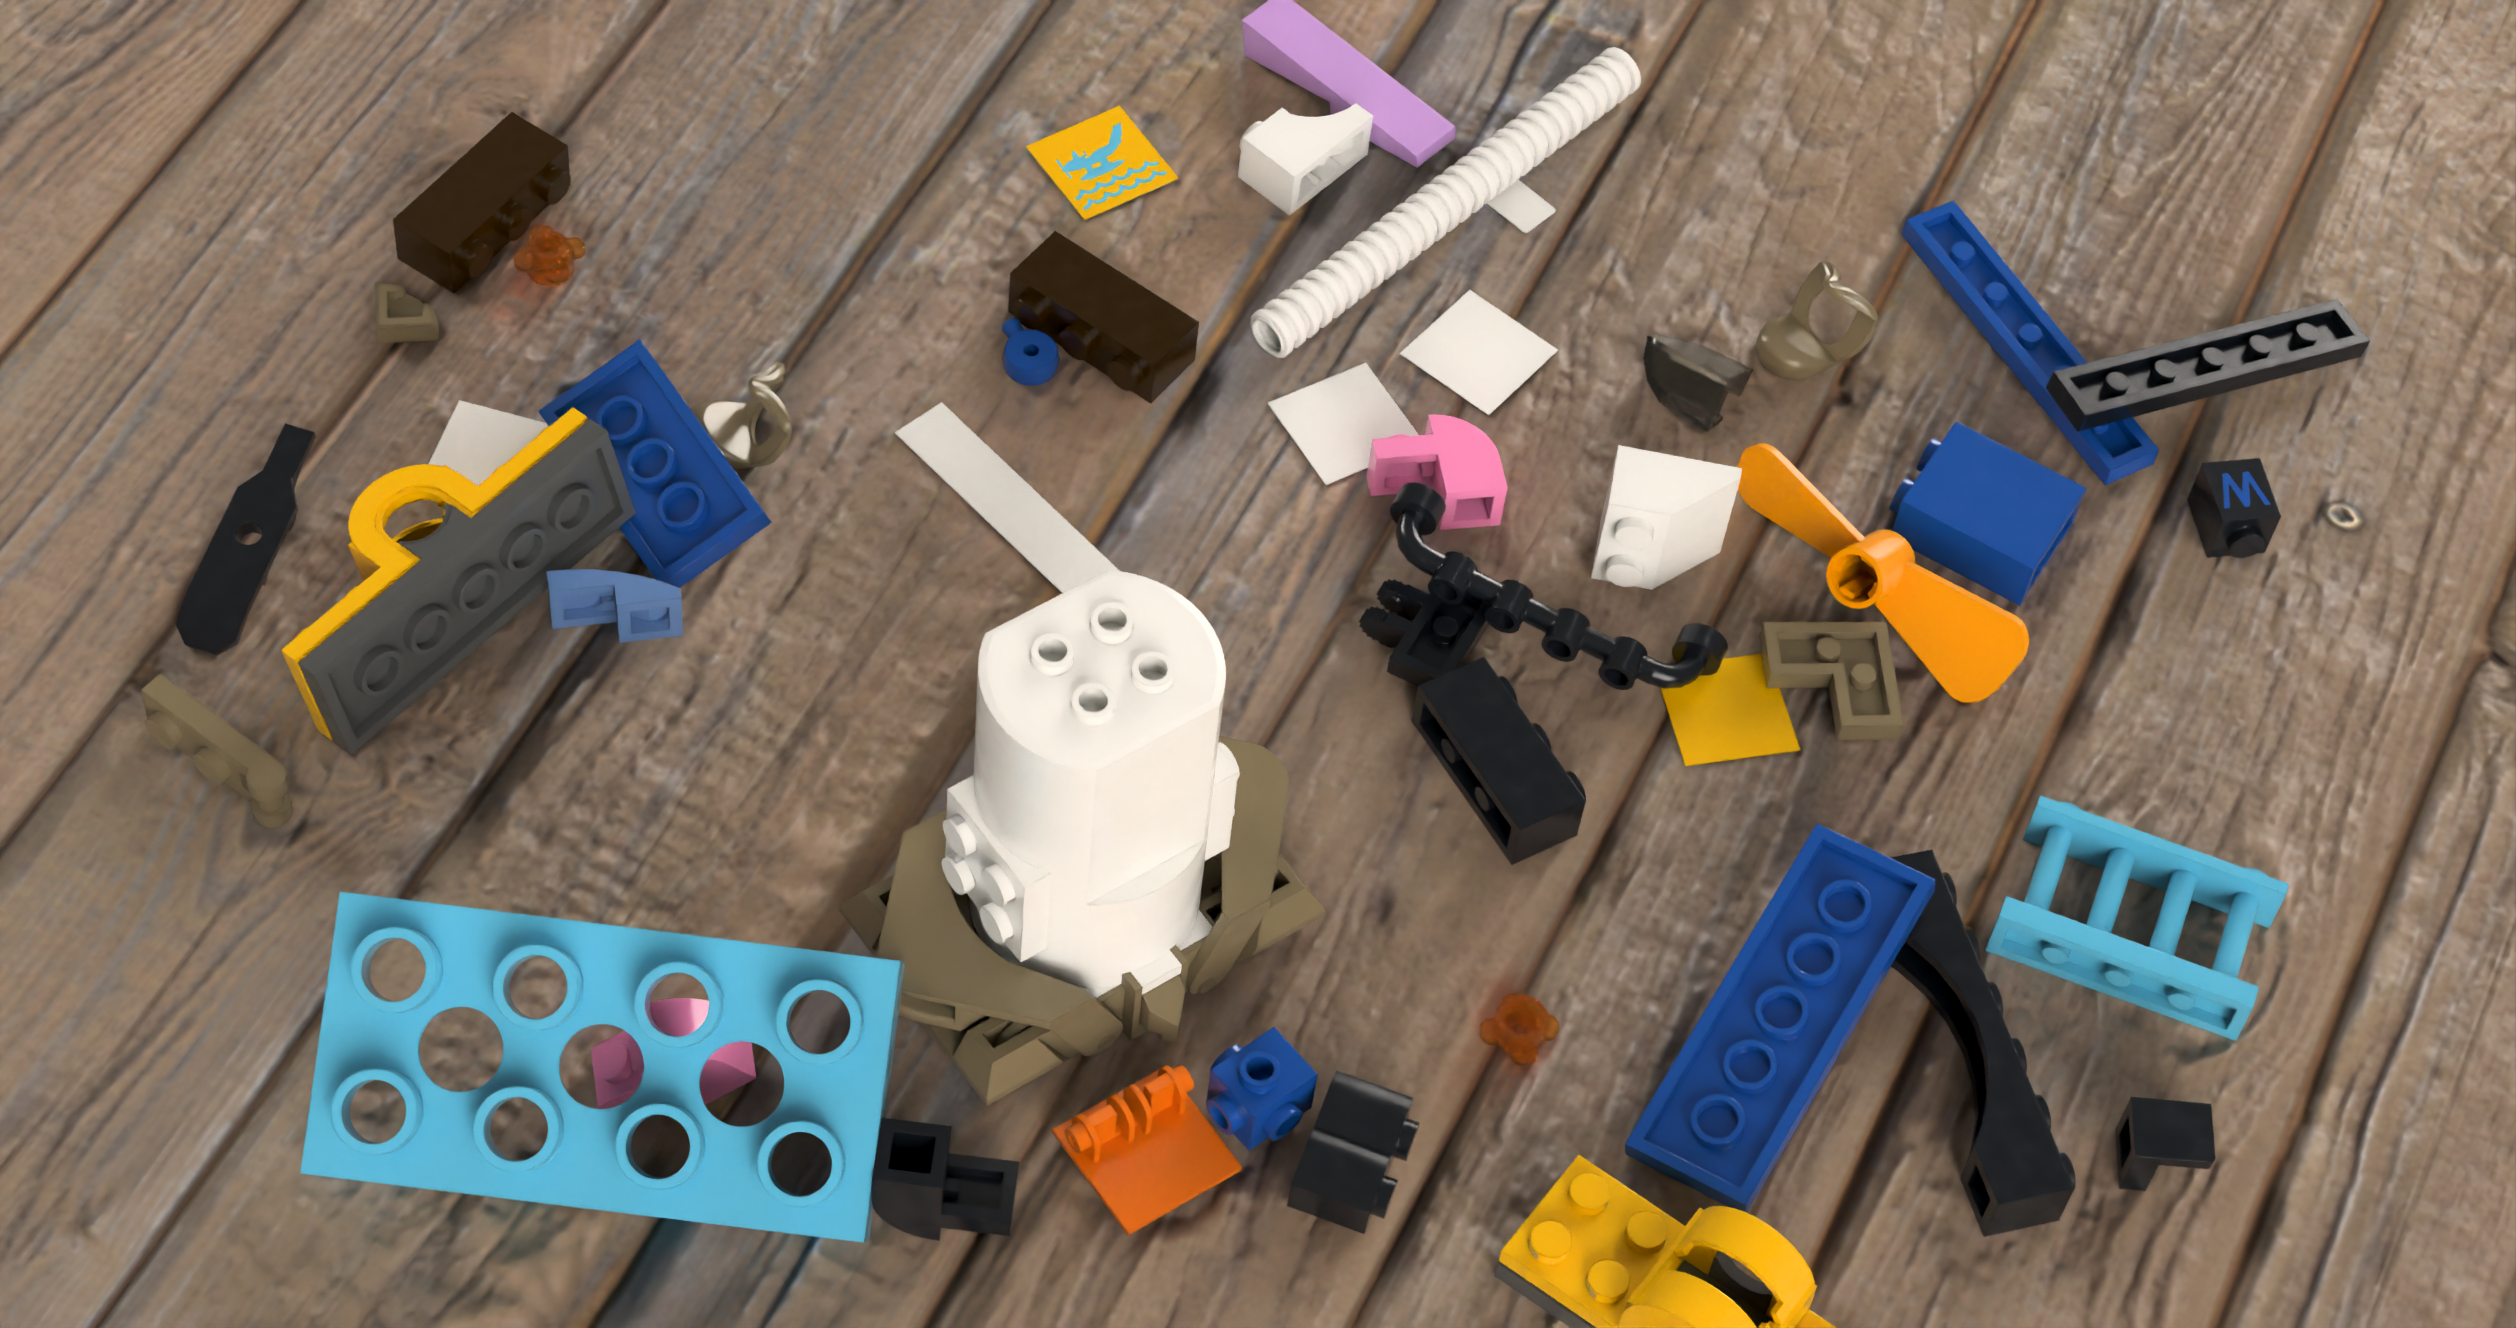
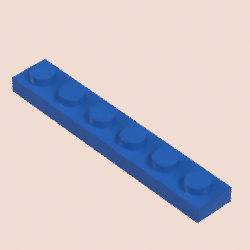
[1902,200,2159,485]

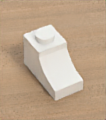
[1238,103,1373,216]

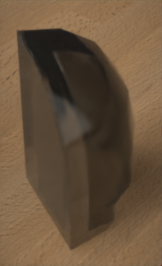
[1643,335,1753,432]

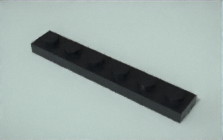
[2046,299,2370,432]

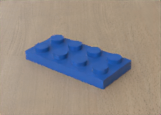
[538,339,772,588]

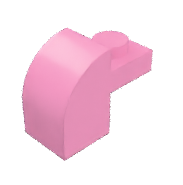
[1366,415,1508,530]
[591,998,757,1109]

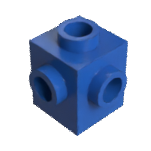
[1206,1027,1318,1151]

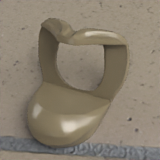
[1756,262,1878,380]
[690,362,792,469]

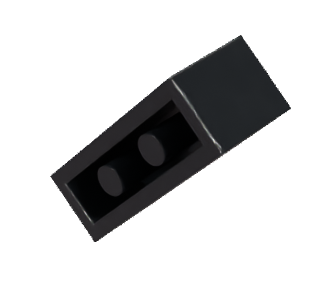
[1412,657,1586,865]

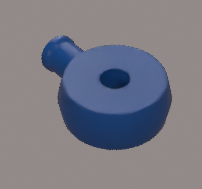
[1002,318,1060,386]

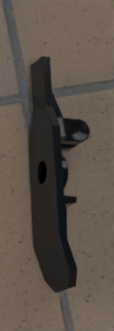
[176,423,316,655]

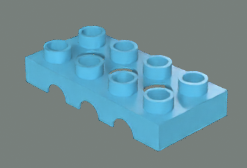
[300,892,905,1243]

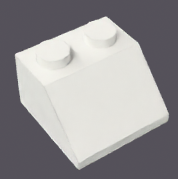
[1591,445,1742,590]

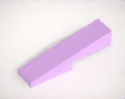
[1242,0,1456,168]

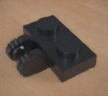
[1359,579,1489,687]

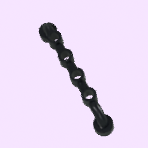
[1390,483,1728,690]

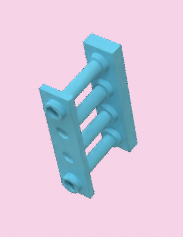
[1985,795,2289,1041]

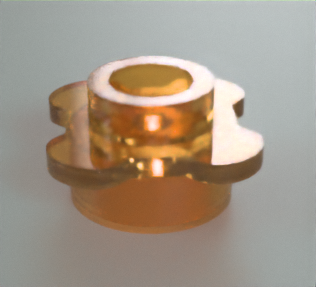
[513,225,585,287]
[1479,993,1559,1066]

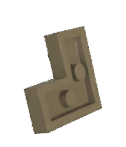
[1759,622,1904,740]

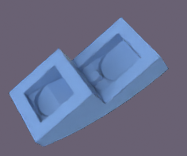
[546,569,683,643]

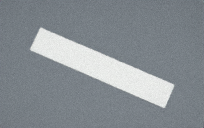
[895,402,1120,593]

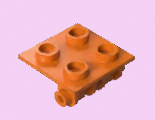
[1052,1065,1242,1235]

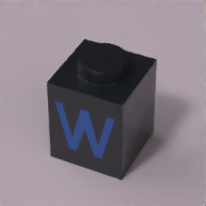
[2187,458,2281,558]

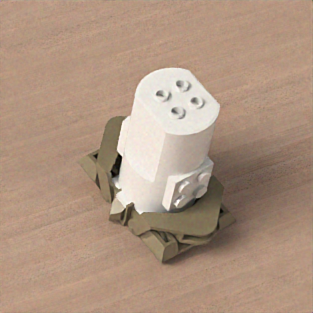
[839,570,1326,1106]

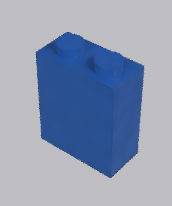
[1889,421,2087,606]

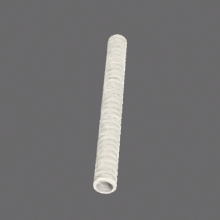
[1250,47,1641,358]

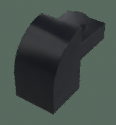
[872,1118,1019,1241]

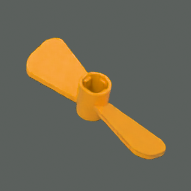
[1737,443,2029,703]

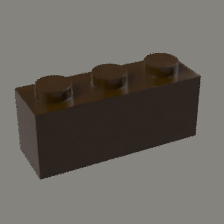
[393,112,571,293]
[1008,231,1199,403]

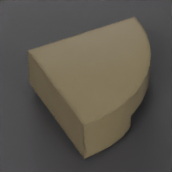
[375,282,440,343]

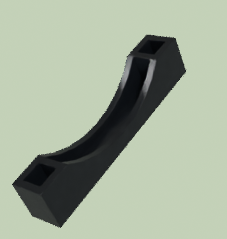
[1891,850,2076,1237]

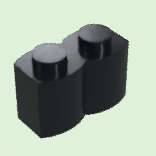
[1287,1070,1420,1234]

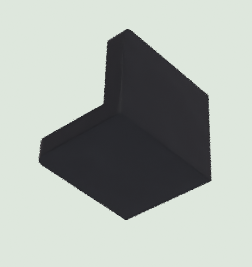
[2115,1097,2215,1191]

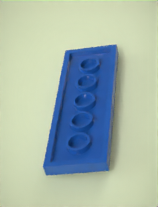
[1625,823,1935,1213]

